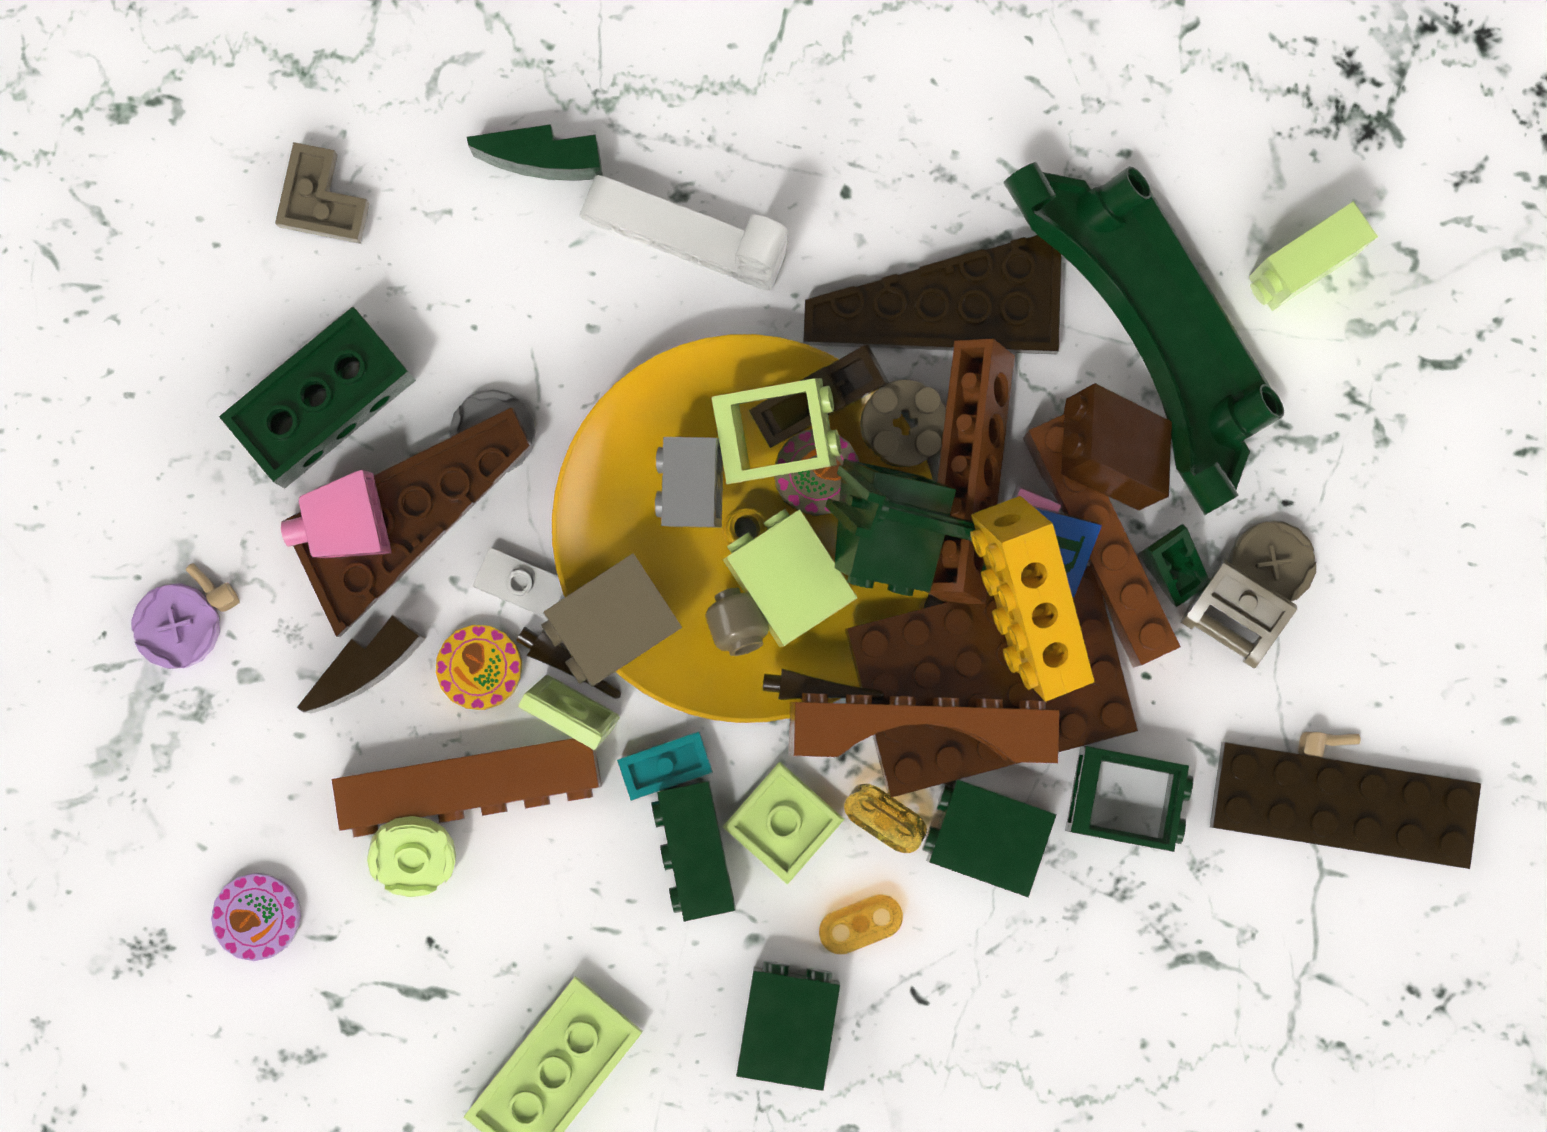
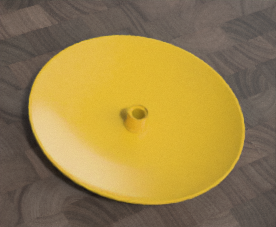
[552,334,933,723]

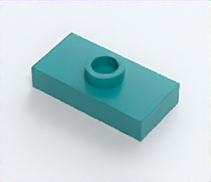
[617,732,713,801]

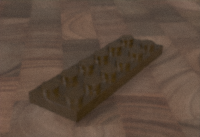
[1209,742,1481,869]

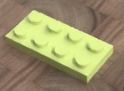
[464,976,643,1132]

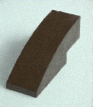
[749,345,890,448]
[297,615,426,714]

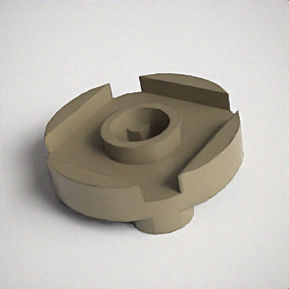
[860,380,946,467]

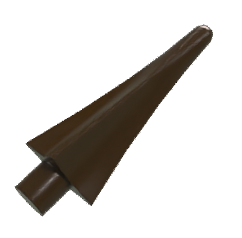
[516,627,621,699]
[763,668,884,700]

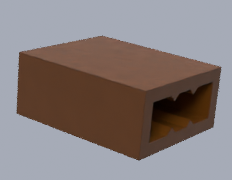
[1061,383,1172,511]

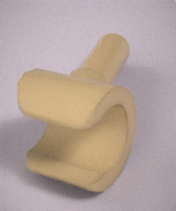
[186,563,240,612]
[1298,732,1361,758]

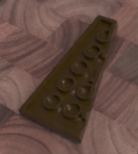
[803,235,1061,355]

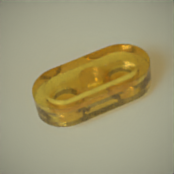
[844,784,927,853]
[819,894,903,954]

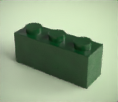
[651,781,736,922]

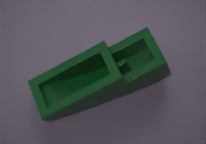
[467,124,603,181]

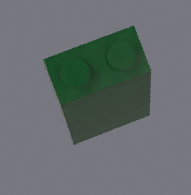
[834,459,956,596]

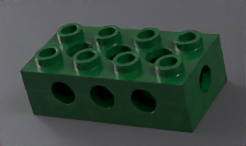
[219,307,416,489]

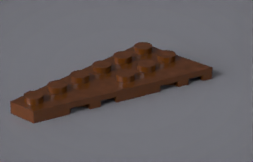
[282,407,533,637]

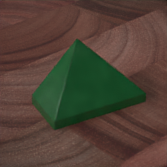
[1137,523,1209,608]

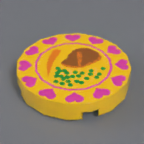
[435,625,523,710]

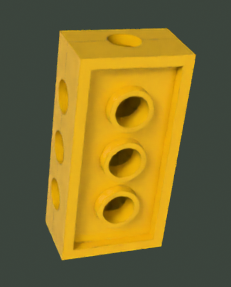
[970,496,1094,702]

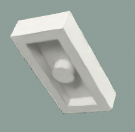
[473,547,564,618]

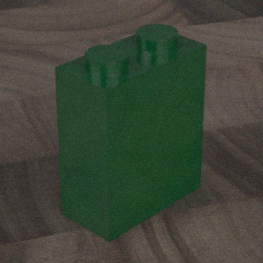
[922,779,1057,898]
[736,961,840,1091]

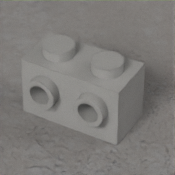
[655,437,723,528]

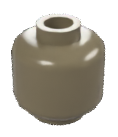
[705,588,769,656]

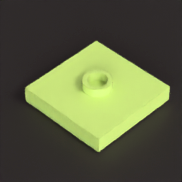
[518,675,620,750]
[723,762,845,885]

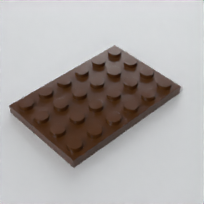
[845,565,1138,798]

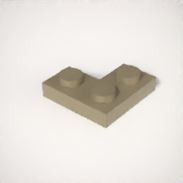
[275,142,370,244]

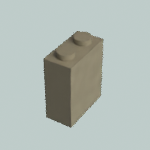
[541,553,682,687]

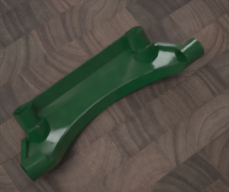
[1003,162,1284,515]

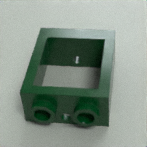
[1065,746,1193,852]

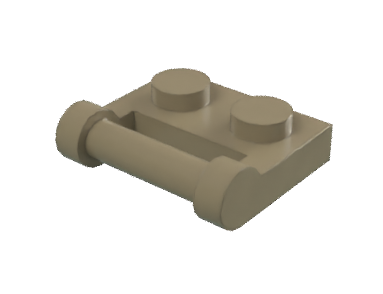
[1181,559,1298,669]

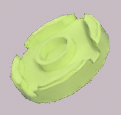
[367,816,456,897]

